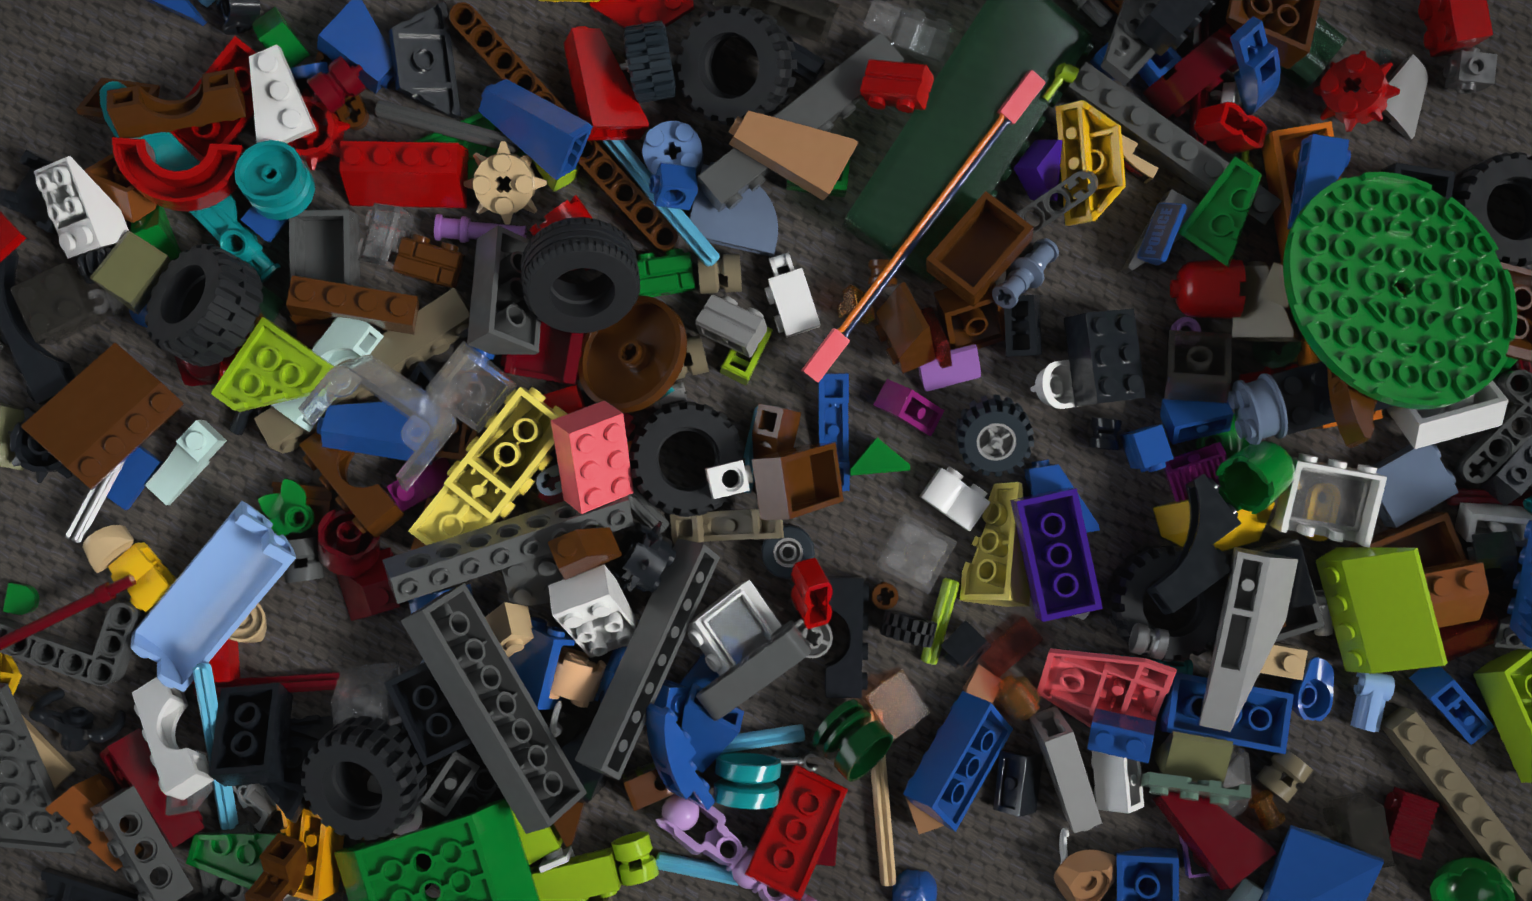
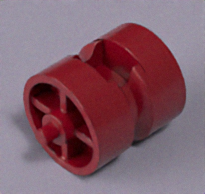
[307,56,367,114]

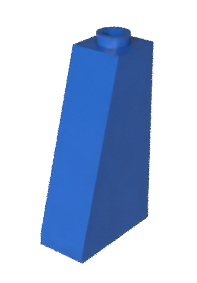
[478,79,593,180]
[317,398,441,465]

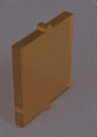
[863,669,930,741]

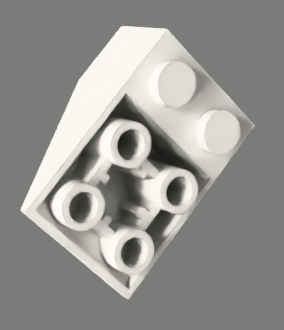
[33,156,129,259]
[548,565,638,658]

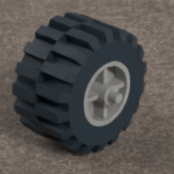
[620,21,677,103]
[955,394,1034,477]

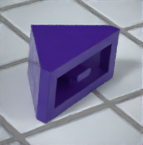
[1013,140,1062,201]

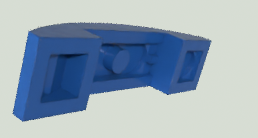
[818,373,850,491]

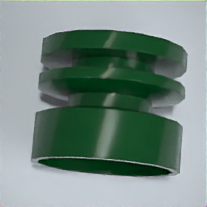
[812,699,893,782]

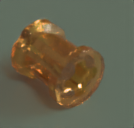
[1247,790,1286,830]

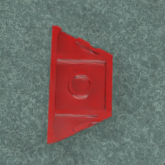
[589,0,694,28]

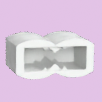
[919,466,991,531]

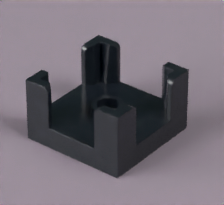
[0,150,58,235]

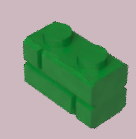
[637,249,696,297]

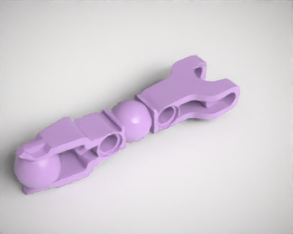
[655,794,817,901]

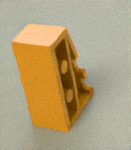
[276,800,345,901]

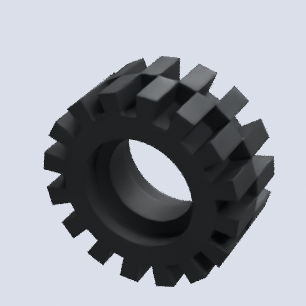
[880,610,937,648]

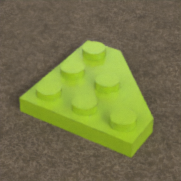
[211,317,337,412]

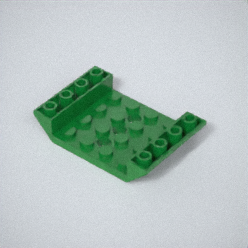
[334,798,540,901]

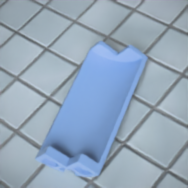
[131,501,296,692]

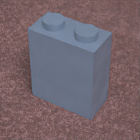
[1359,444,1459,528]

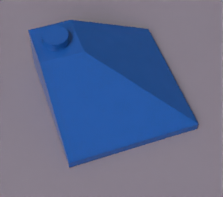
[1260,825,1384,901]

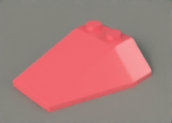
[1036,648,1177,728]

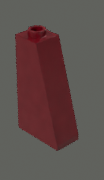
[1153,791,1276,890]

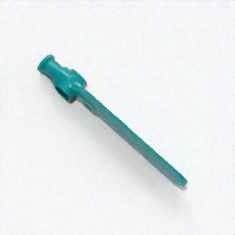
[100,81,281,284]

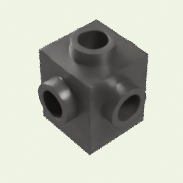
[1443,47,1498,94]

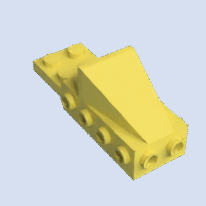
[408,387,567,545]

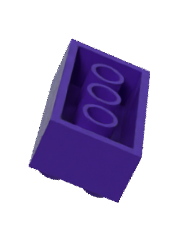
[1010,487,1103,622]

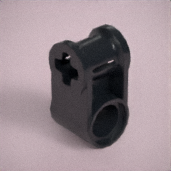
[216,0,261,35]

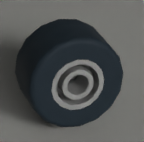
[761,524,815,579]

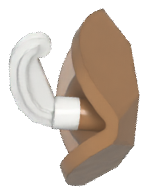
[1054,828,1117,901]

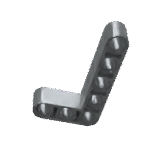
[0,600,145,686]

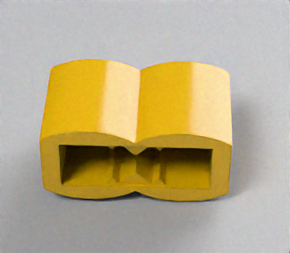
[108,542,176,612]

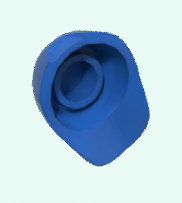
[1288,657,1334,721]
[892,869,937,901]

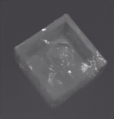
[873,512,957,594]

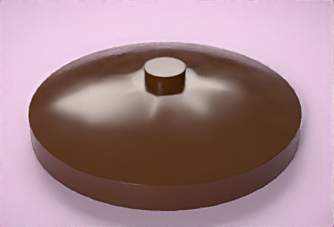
[578,296,687,413]

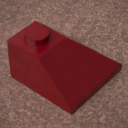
[337,547,408,621]

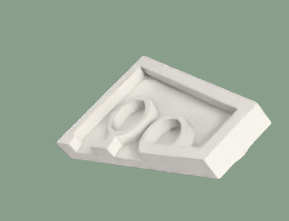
[249,44,317,144]

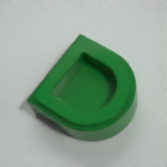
[3,582,40,615]

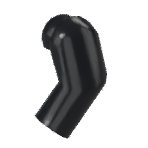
[229,405,271,435]

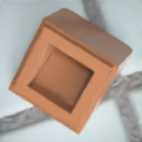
[962,664,1003,703]

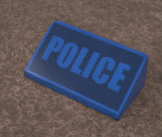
[1137,202,1187,266]

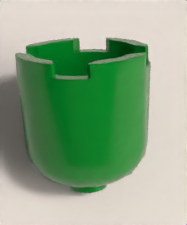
[1216,441,1295,514]

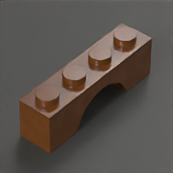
[107,69,246,138]
[286,275,419,335]
[299,431,405,538]

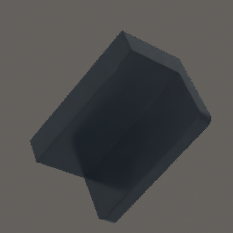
[993,750,1043,817]

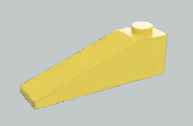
[960,482,1030,607]

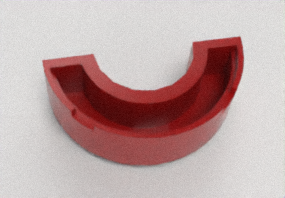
[112,137,245,211]

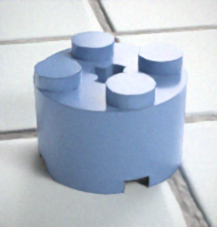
[642,121,704,176]

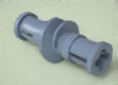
[992,238,1059,309]

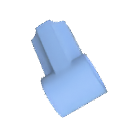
[1350,672,1395,732]

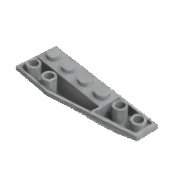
[1199,547,1298,732]

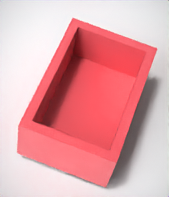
[551,401,634,514]

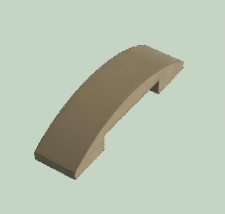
[670,508,784,544]

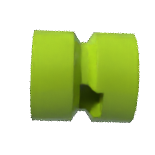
[611,831,659,886]

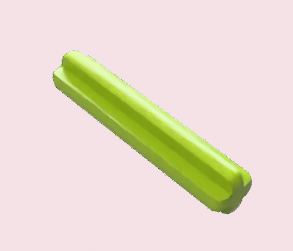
[921,578,959,665]

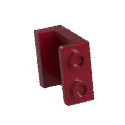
[501,321,586,385]

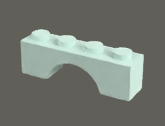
[271,317,384,432]

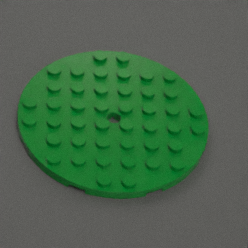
[1283,172,1517,409]

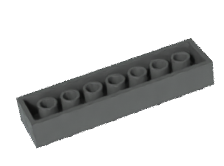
[401,583,587,834]

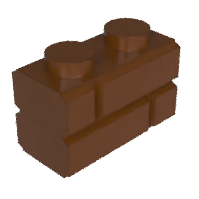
[393,234,465,289]

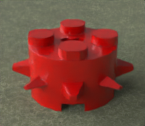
[1313,51,1400,132]
[287,88,350,171]

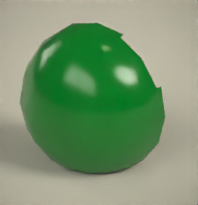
[1430,857,1515,901]

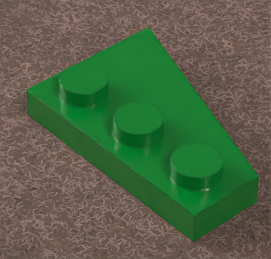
[1178,157,1262,268]
[186,833,286,889]

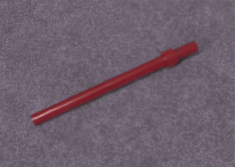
[0,574,136,651]

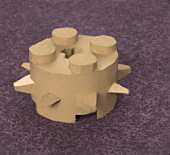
[464,141,547,225]

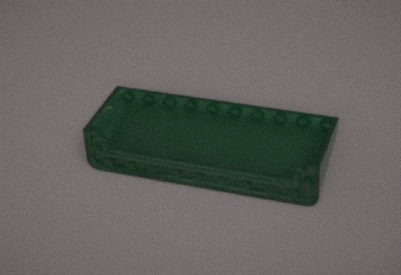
[842,0,1096,285]

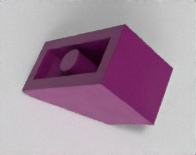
[873,379,944,437]
[387,457,451,512]

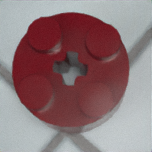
[318,509,380,578]

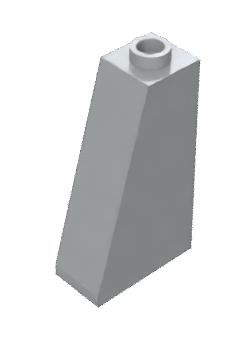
[1029,706,1102,833]

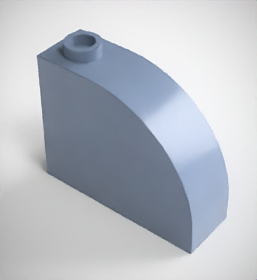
[690,162,778,257]

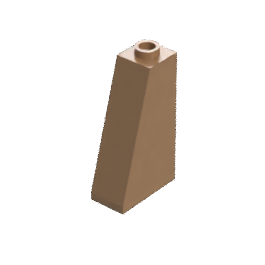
[729,110,858,200]

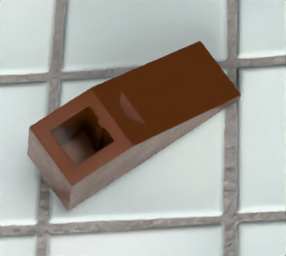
[752,403,801,493]

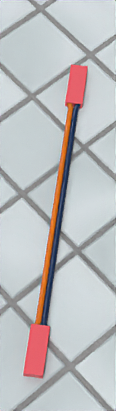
[801,70,1046,383]

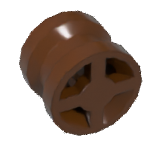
[868,259,897,287]

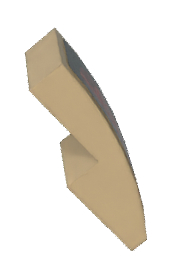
[1122,135,1159,183]

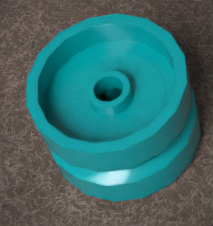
[234,140,315,221]
[713,752,781,809]

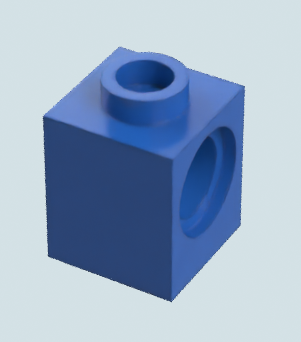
[649,163,698,210]

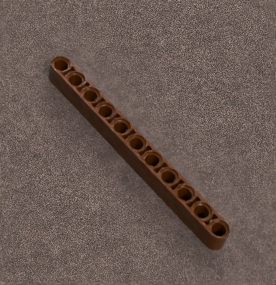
[449,2,679,254]

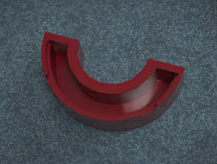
[1143,23,1239,119]

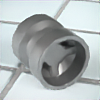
[1129,623,1169,660]

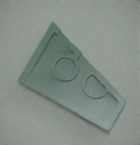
[1140,772,1251,806]

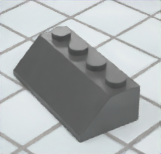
[467,225,541,355]

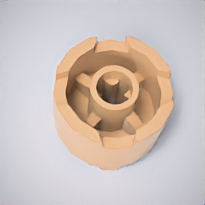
[549,646,606,708]

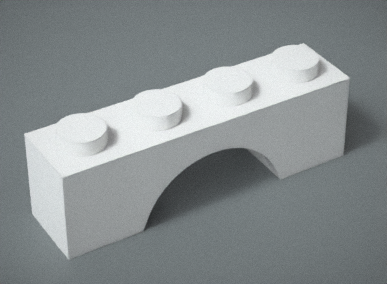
[132,677,214,800]

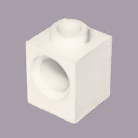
[705,460,753,499]

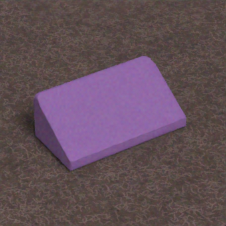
[918,344,981,392]

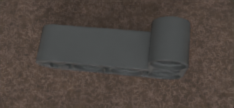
[1455,370,1532,483]
[696,621,811,721]

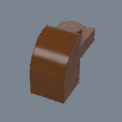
[244,833,308,901]

